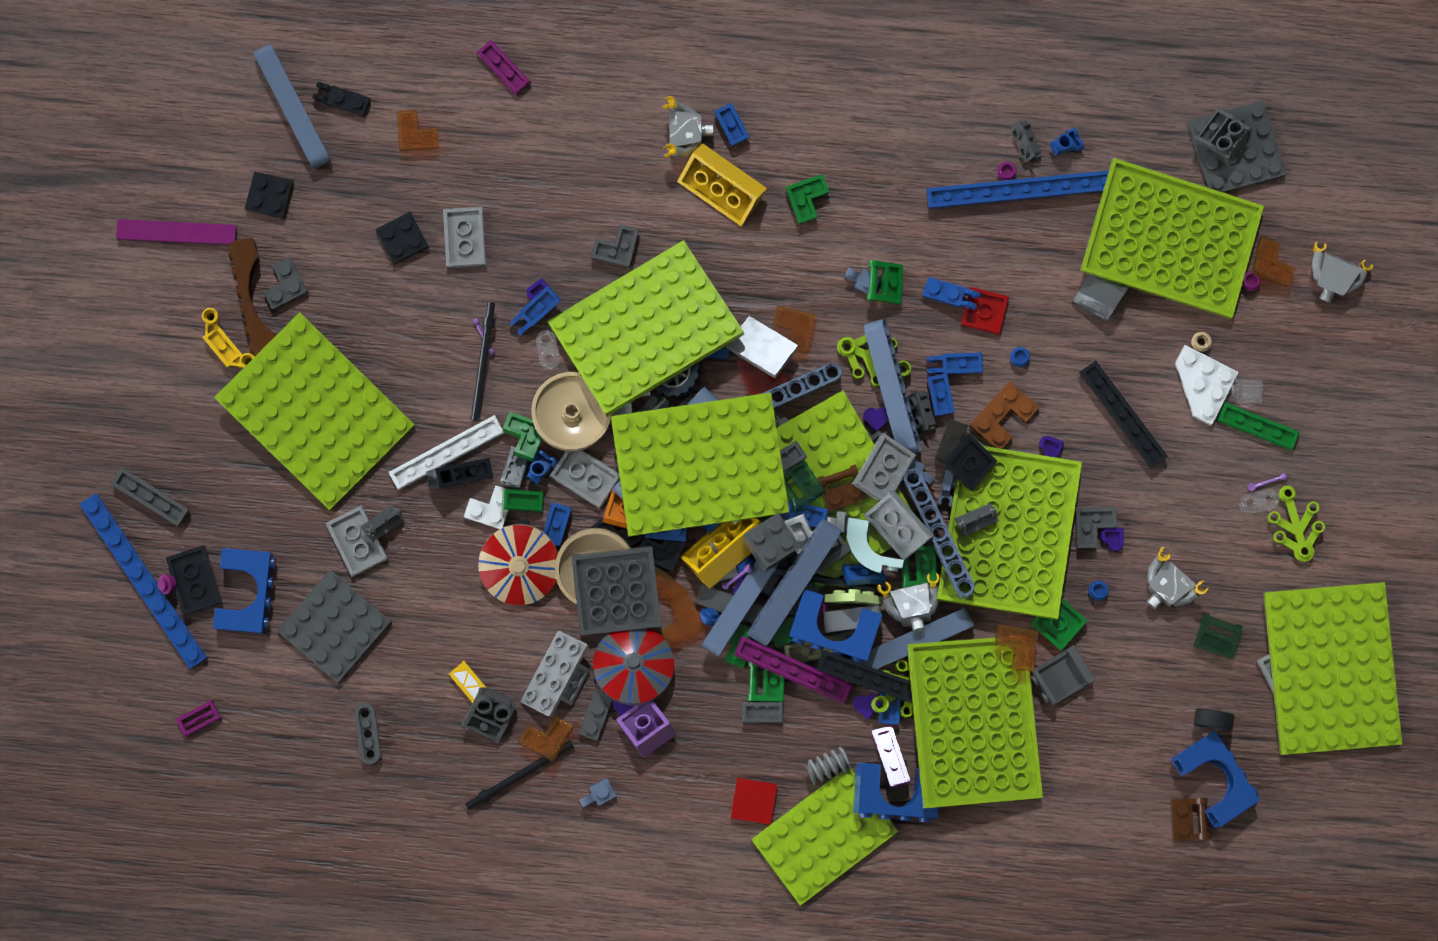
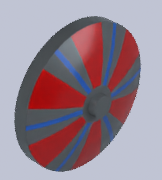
[593,628,674,706]

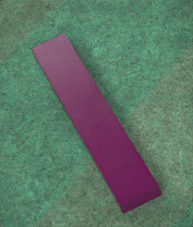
[116,219,237,245]
[734,636,853,704]

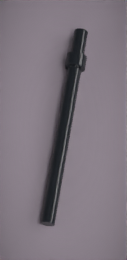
[471,302,495,421]
[774,566,893,595]
[465,740,574,810]

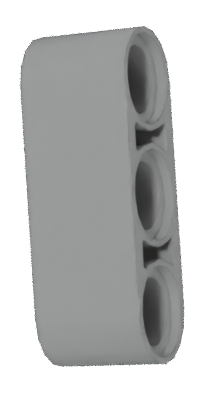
[822,605,883,633]

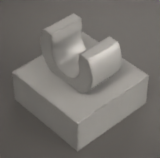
[827,512,848,534]

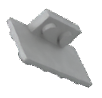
[521,631,590,717]

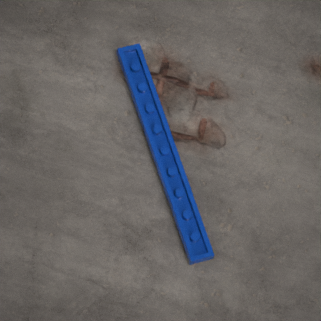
[926,170,1109,209]
[79,493,208,669]

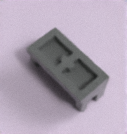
[816,535,851,575]

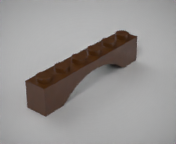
[227,237,276,357]

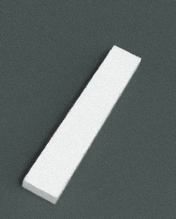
[389,415,504,490]

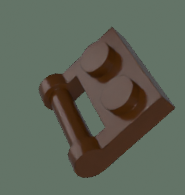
[817,464,868,512]
[1170,798,1210,841]

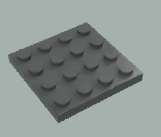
[1187,101,1287,193]
[571,546,661,635]
[277,570,391,684]

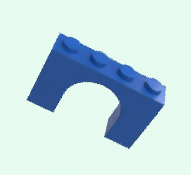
[213,548,276,634]
[789,589,882,664]
[1170,731,1260,828]
[853,763,938,822]

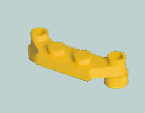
[202,308,254,369]

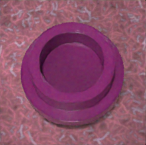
[997,162,1017,181]
[1242,271,1261,291]
[158,574,176,594]

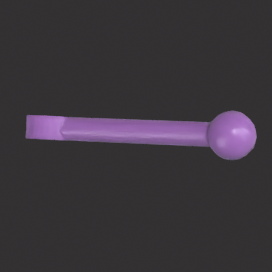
[473,318,495,356]
[1247,473,1288,492]
[722,564,753,590]

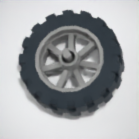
[654,361,703,399]

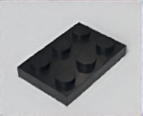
[166,545,223,616]

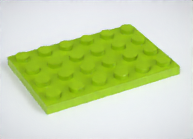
[751,766,898,906]

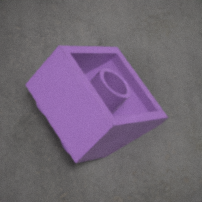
[616,701,677,758]

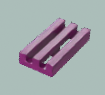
[176,700,222,737]

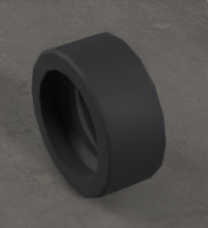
[1194,708,1235,731]

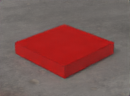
[961,287,1009,335]
[731,778,777,825]

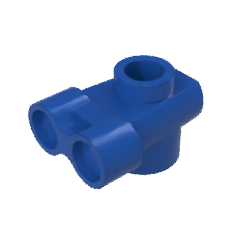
[1050,128,1084,156]
[526,450,558,485]

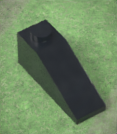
[426,458,494,491]

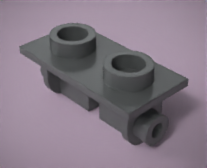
[1010,120,1041,164]
[908,391,936,434]
[954,503,999,537]
[360,505,405,543]

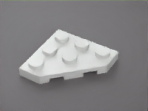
[1175,345,1238,426]

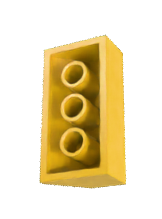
[677,144,767,226]
[680,518,761,589]

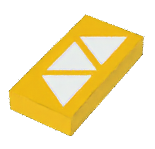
[449,661,487,703]

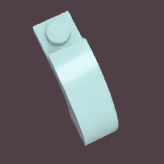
[847,518,904,573]

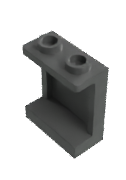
[1030,645,1095,706]

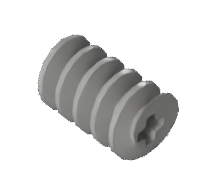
[806,747,851,786]

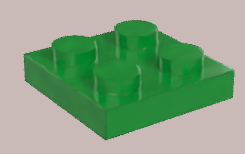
[1030,597,1088,651]

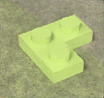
[825,589,882,605]

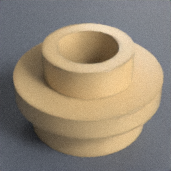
[1191,332,1212,352]

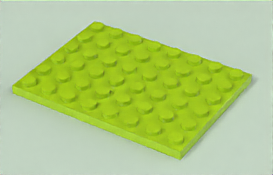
[1080,158,1264,319]
[548,240,745,417]
[214,312,415,510]
[777,390,912,590]
[611,393,789,537]
[937,446,1082,620]
[1263,582,1402,755]
[907,635,1043,808]

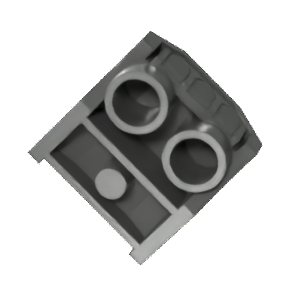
[1194,107,1252,162]
[1072,274,1128,321]
[461,687,516,743]

